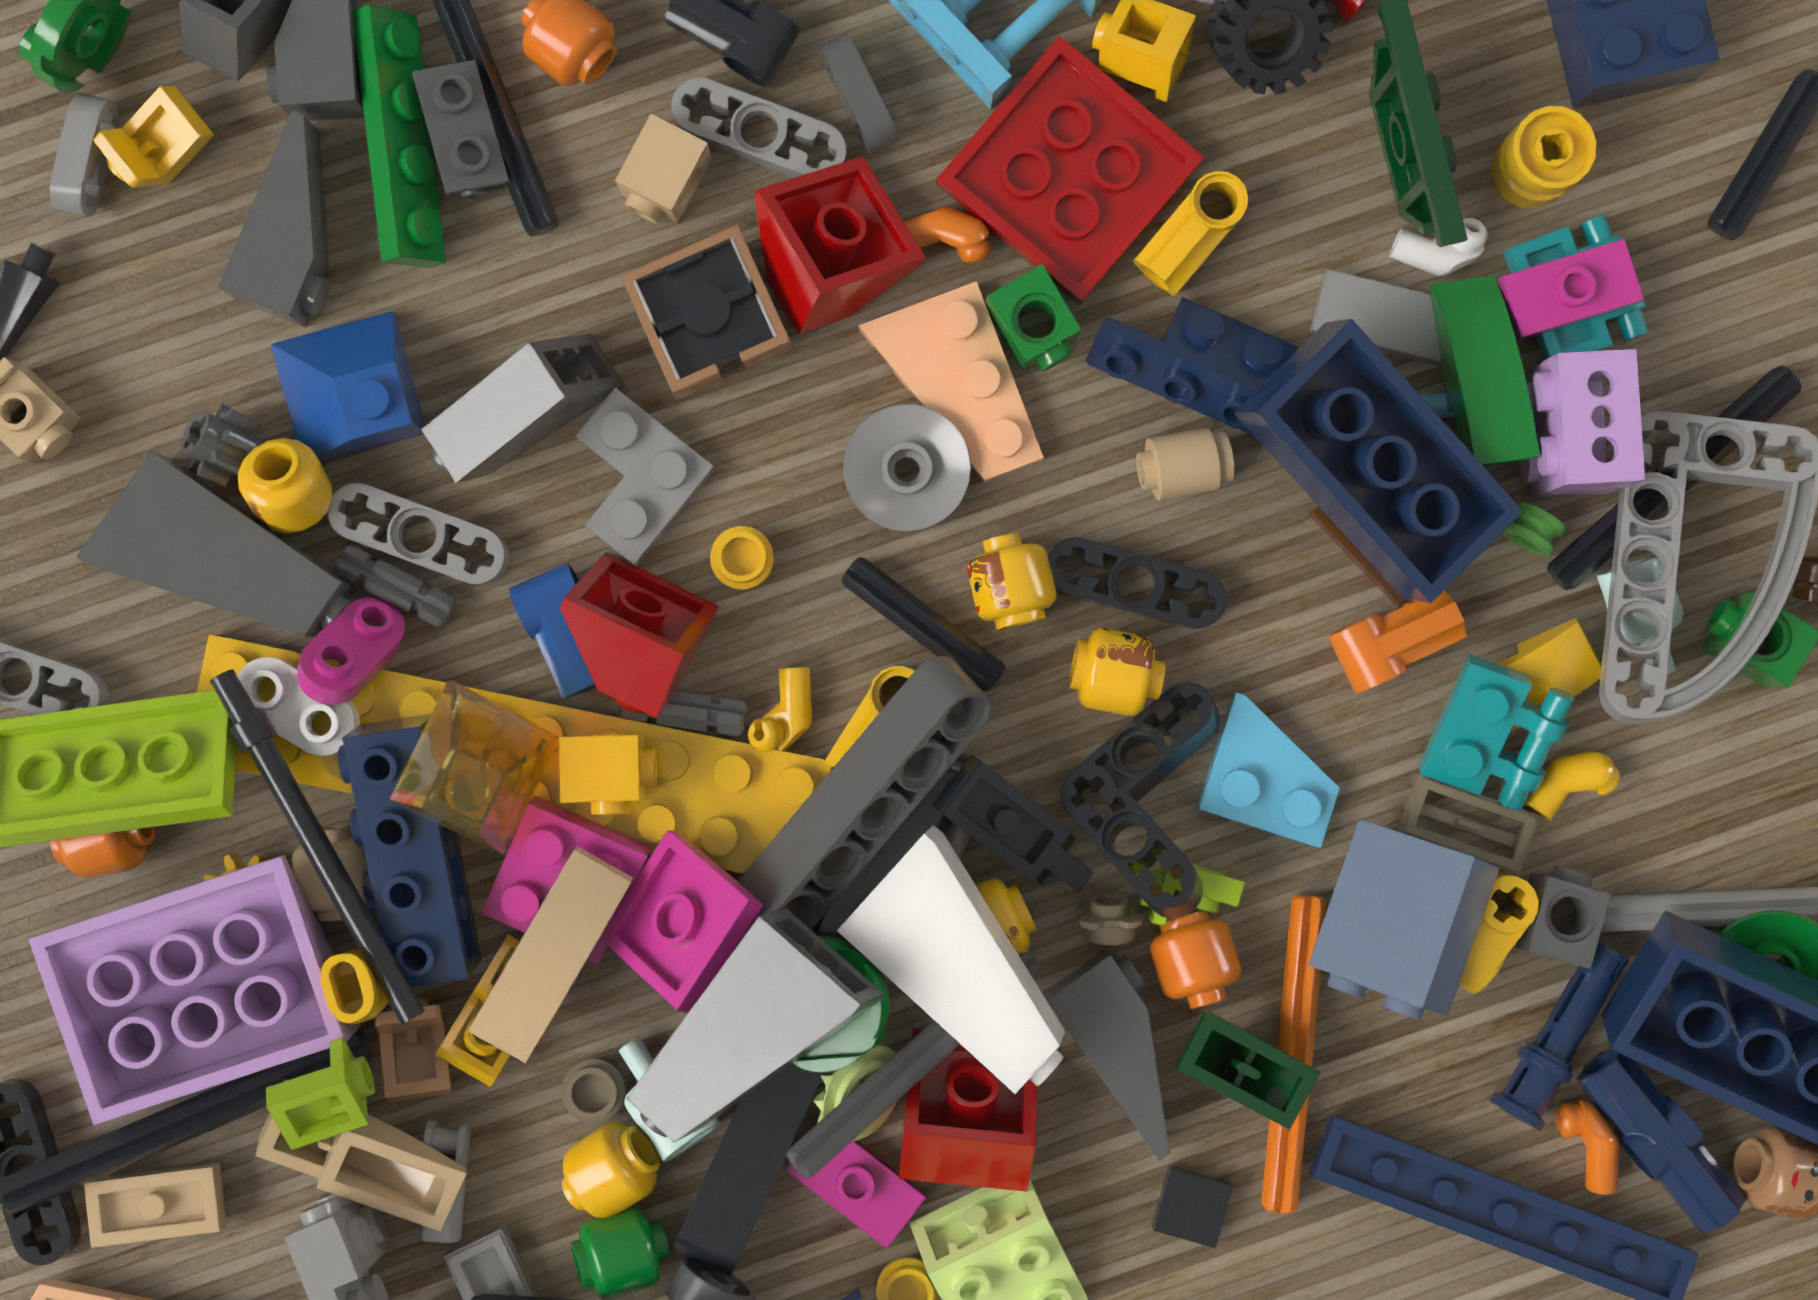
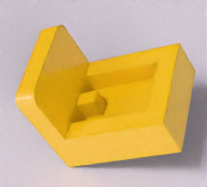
[93,85,214,188]

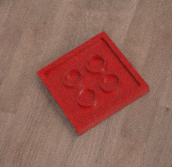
[936,35,1205,306]

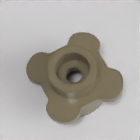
[1077,893,1143,945]

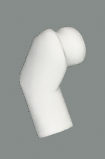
[1389,218,1487,276]

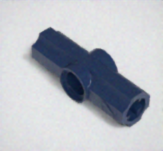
[1576,1049,1747,1234]

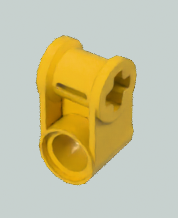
[1459,870,1539,994]

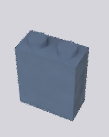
[1308,819,1499,1021]

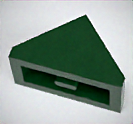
[1174,1010,1320,1130]

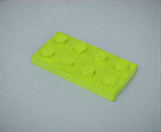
[0,690,237,848]

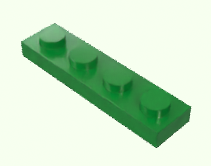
[352,4,446,268]

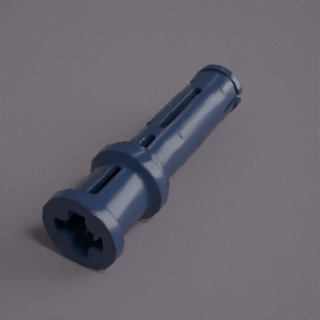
[1489,942,1629,1132]

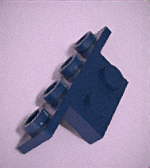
[1086,297,1298,436]

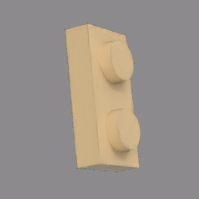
[84,1162,227,1248]

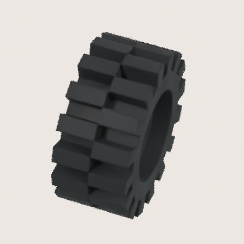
[1207,0,1333,95]

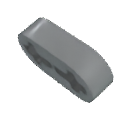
[50,93,119,217]

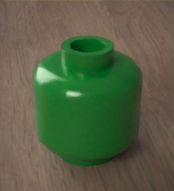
[570,1206,670,1300]

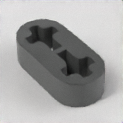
[818,33,899,155]

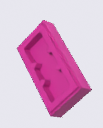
[1497,239,1644,341]
[785,1140,926,1249]

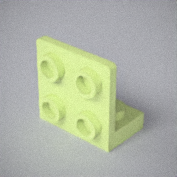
[910,1179,1088,1300]

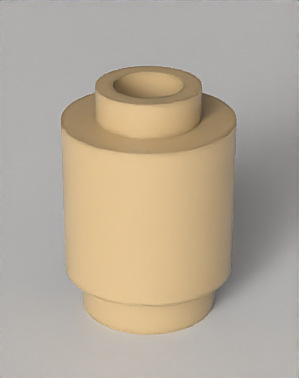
[1136,428,1234,501]

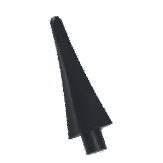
[0,242,60,361]

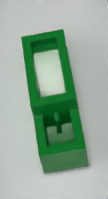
[1429,275,1540,468]

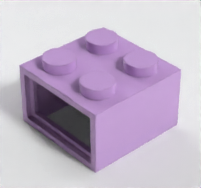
[1519,349,1645,498]

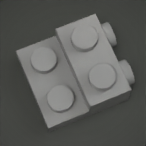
[284,1193,389,1300]

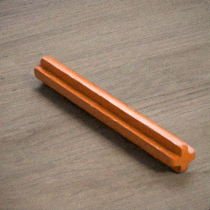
[1261,894,1328,1214]

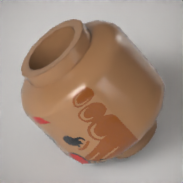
[1732,1128,1818,1219]

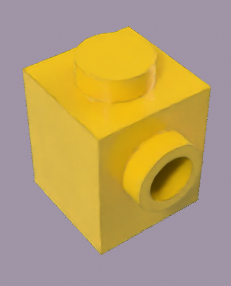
[559,735,657,815]

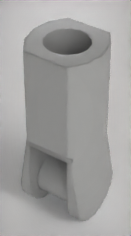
[417,1121,471,1243]

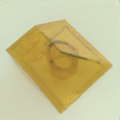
[390,680,559,855]

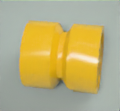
[1491,106,1597,209]

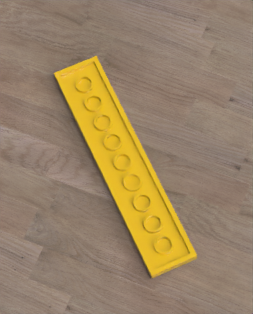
[197,634,832,874]

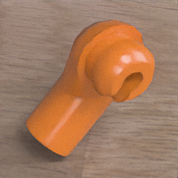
[904,207,991,263]
[1555,1099,1619,1195]

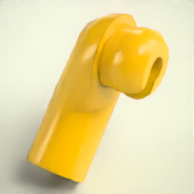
[1524,751,1620,821]

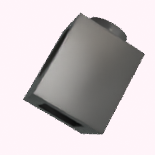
[1514,865,1611,969]

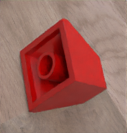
[754,156,926,335]
[560,552,719,719]

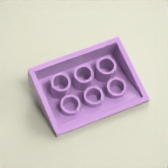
[28,855,361,1125]

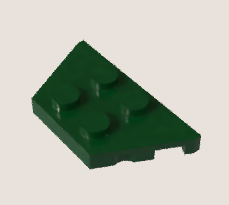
[1369,0,1468,247]

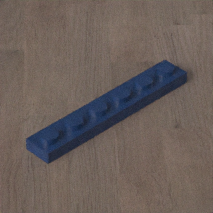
[1309,1113,1699,1300]

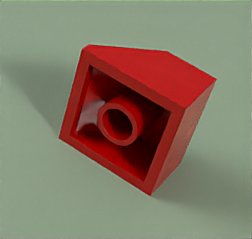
[898,1028,1038,1192]

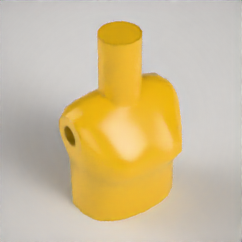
[320,949,388,1026]

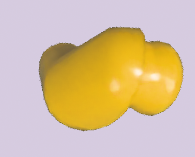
[748,667,812,752]

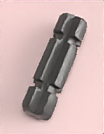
[334,545,457,627]
[621,690,747,736]

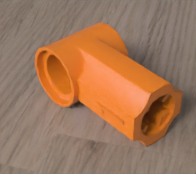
[1328,590,1467,694]

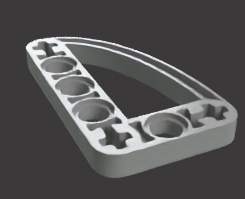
[1599,411,1818,724]

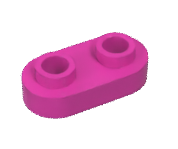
[297,598,405,705]

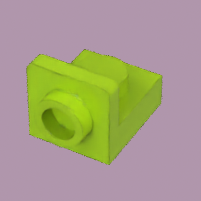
[1140,864,1245,926]
[266,1037,375,1150]

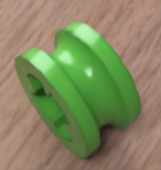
[1502,501,1567,558]

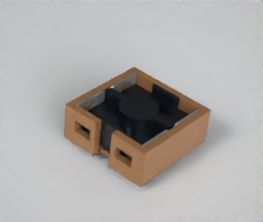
[620,224,792,400]

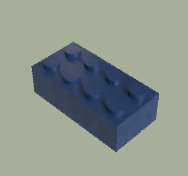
[1546,0,1720,109]
[1234,319,1523,603]
[1602,910,1818,1145]

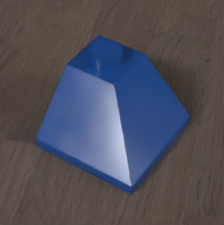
[271,311,425,463]

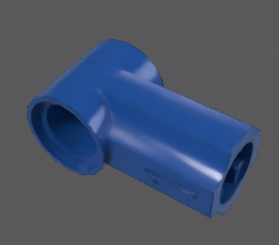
[509,562,596,699]

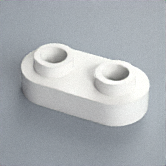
[238,657,360,756]

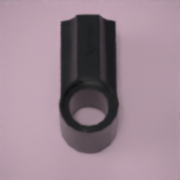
[664,0,801,87]

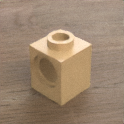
[615,114,713,224]

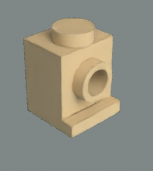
[0,357,81,464]

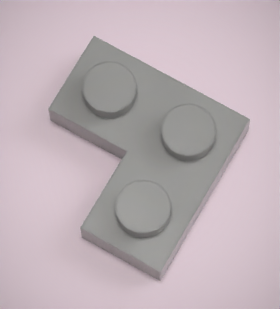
[575,388,715,566]

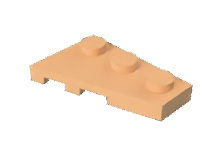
[858,281,1044,483]

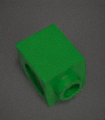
[986,264,1082,372]
[1701,592,1818,688]

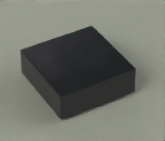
[1152,1164,1233,1248]

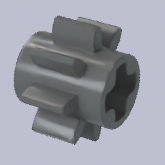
[181,404,264,488]

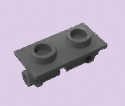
[412,60,509,201]

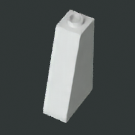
[837,824,1065,1094]

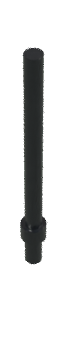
[210,669,425,1025]

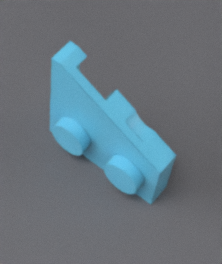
[1196,693,1340,849]

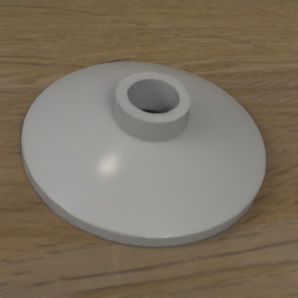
[843,404,971,532]

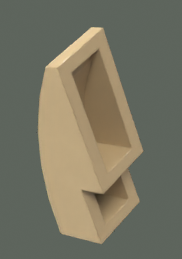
[468,845,633,1063]
[255,1080,467,1232]

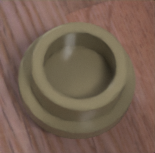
[561,1058,626,1123]

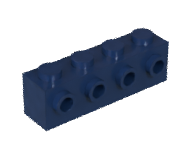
[338,713,482,987]

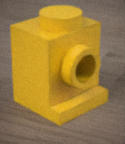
[1092,0,1196,102]

